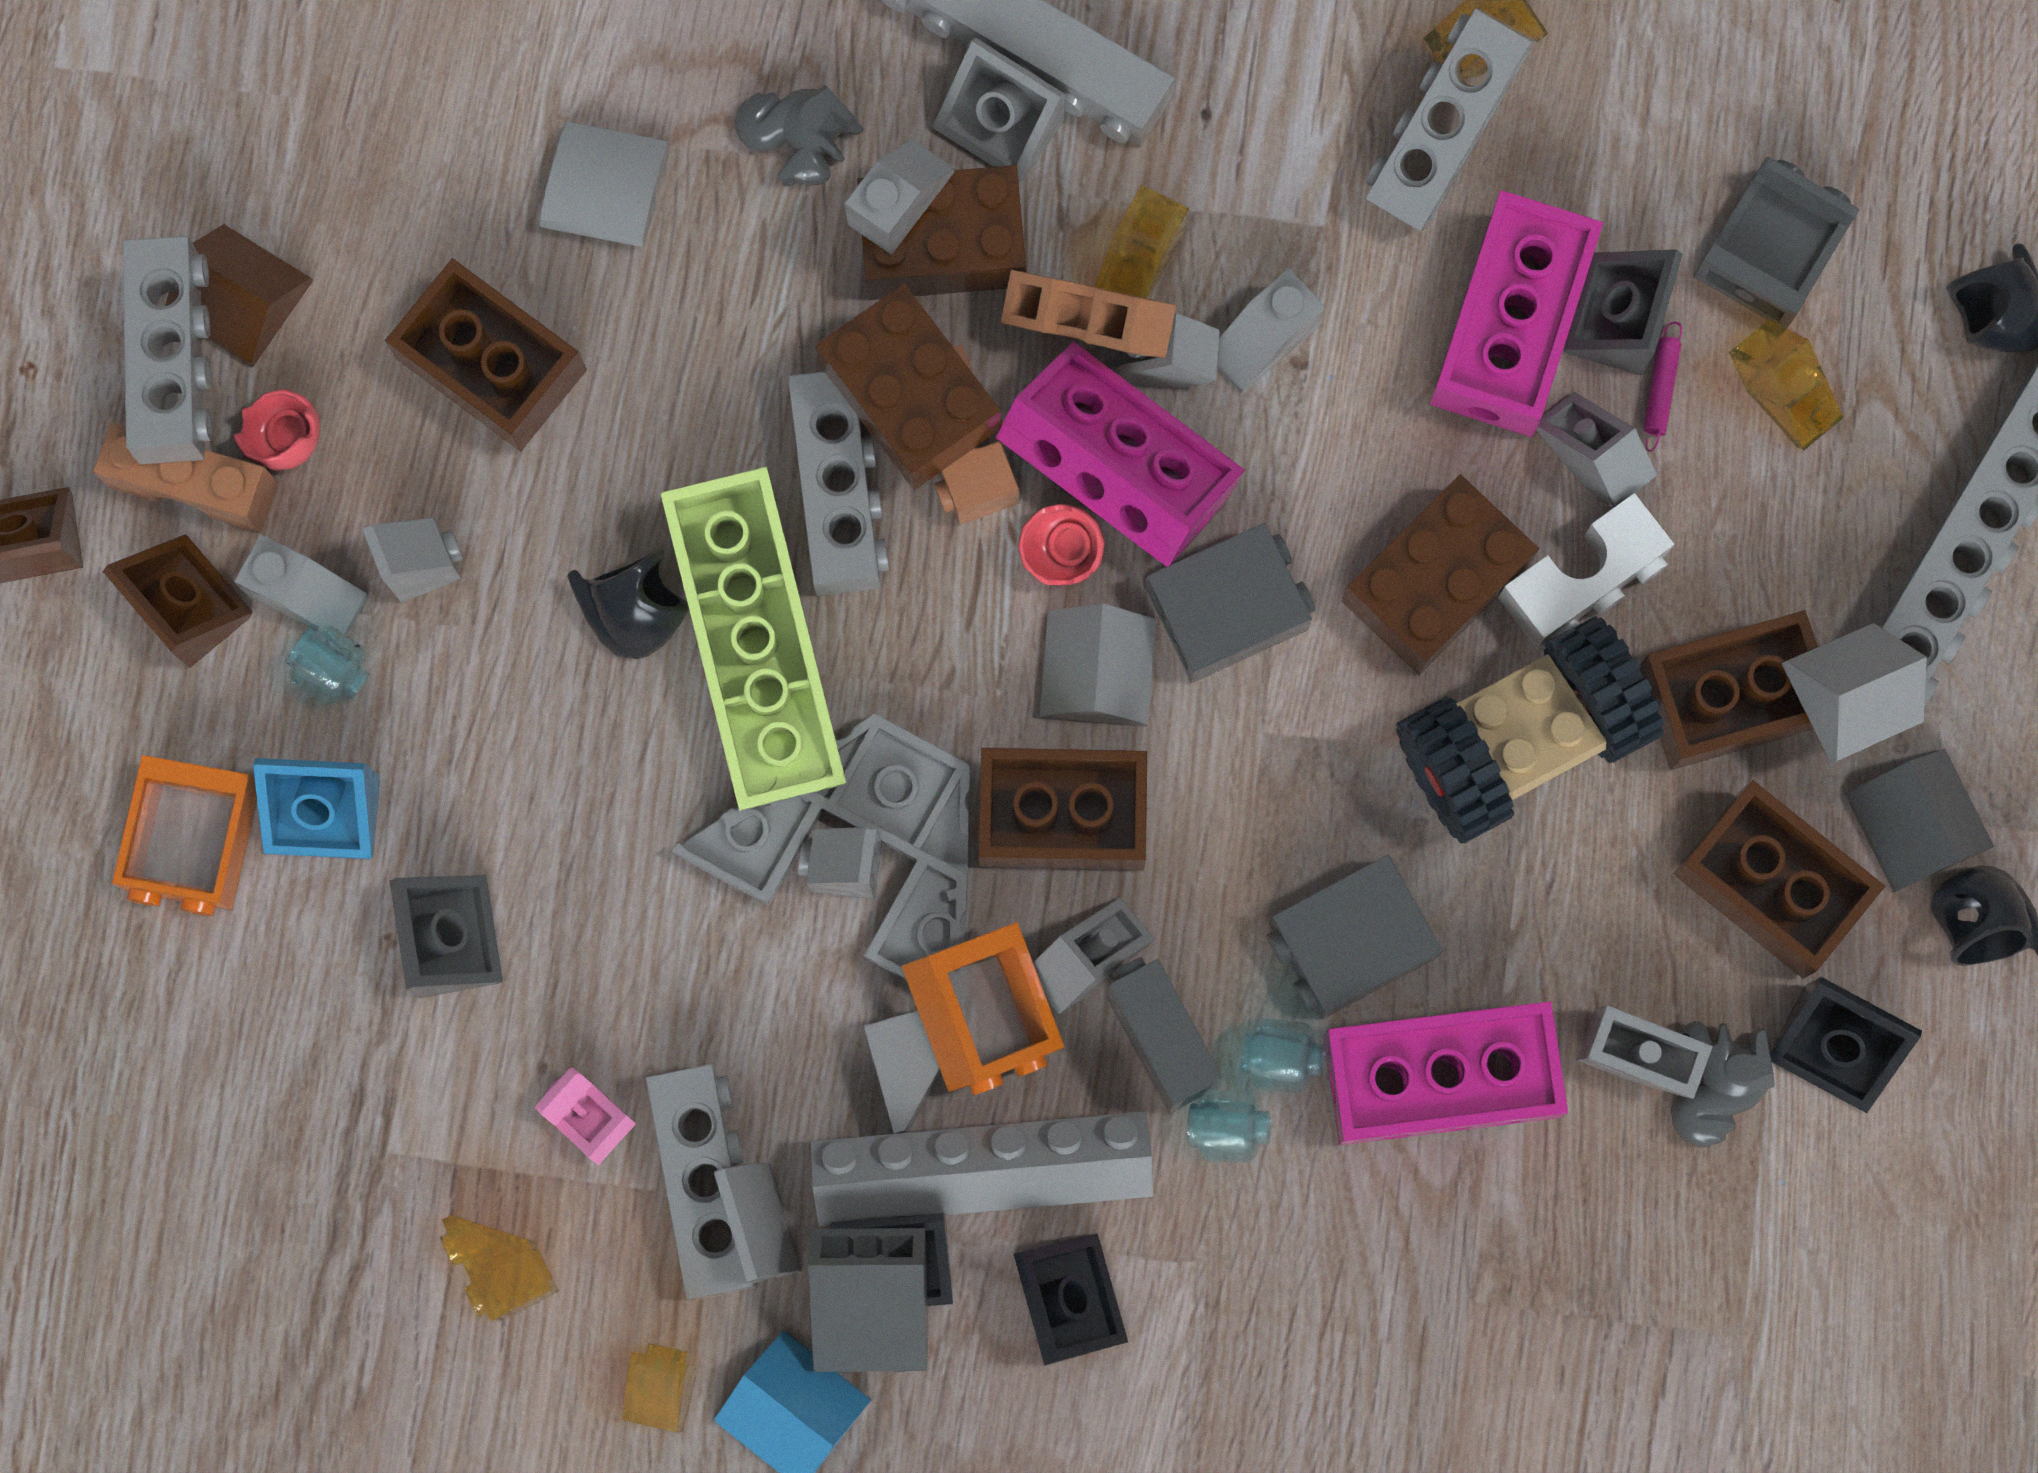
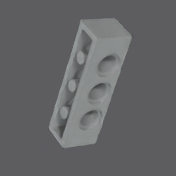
[1365,9,1537,231]
[122,236,213,465]
[788,371,889,597]
[646,1064,758,1301]

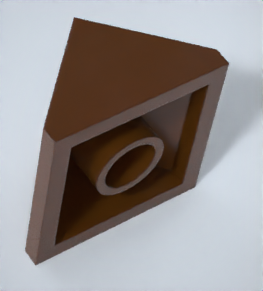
[165,224,313,367]
[0,487,83,583]
[103,534,253,668]

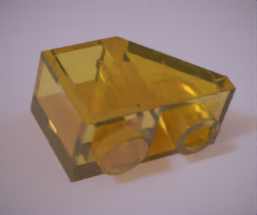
[1094,184,1189,299]
[1729,320,1843,451]
[440,1215,559,1323]
[622,1343,699,1433]

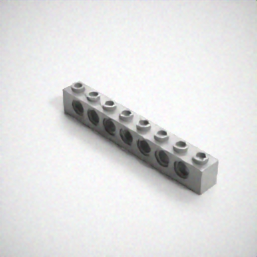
[1878,358,2038,706]

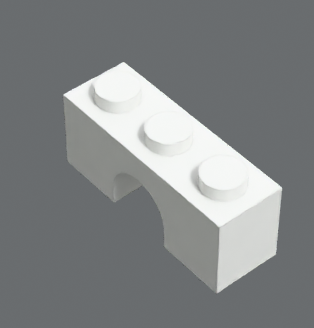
[1498,493,1675,649]

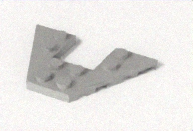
[672,713,971,1010]

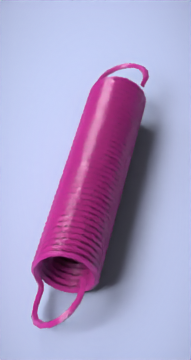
[1643,321,1682,452]

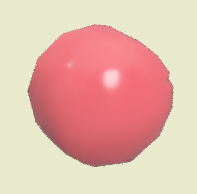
[234,389,320,471]
[1018,504,1106,585]

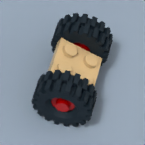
[1396,616,1664,844]

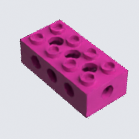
[1430,190,1604,437]
[996,341,1245,568]
[1323,1001,1568,1146]

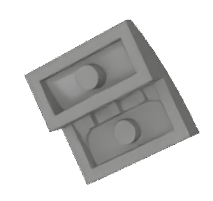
[539,121,669,247]
[714,1163,802,1283]

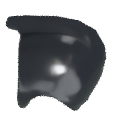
[1946,243,2038,352]
[567,549,689,659]
[1931,865,2038,966]

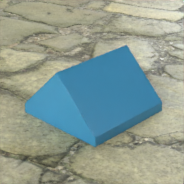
[253,758,380,859]
[714,1330,872,1473]

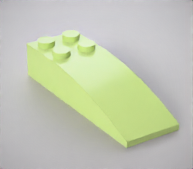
[660,467,846,811]

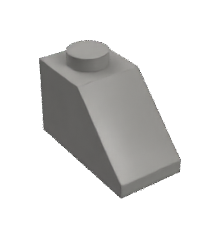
[844,138,955,255]
[1217,268,1325,394]
[1096,313,1220,389]
[1536,392,1657,507]
[362,518,464,603]
[234,534,368,642]
[798,827,882,900]
[1033,898,1155,1014]
[1576,1005,1713,1099]
[864,1010,941,1134]

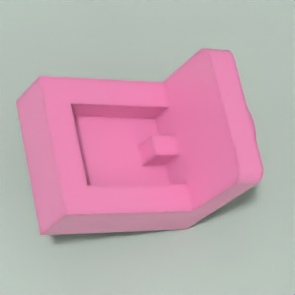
[535,1067,636,1166]

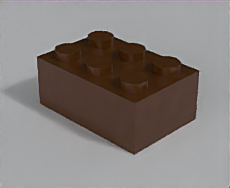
[857,165,1026,300]
[385,258,587,452]
[815,283,1002,490]
[1342,474,1540,675]
[1639,610,1818,771]
[979,748,1148,870]
[1673,780,1885,979]

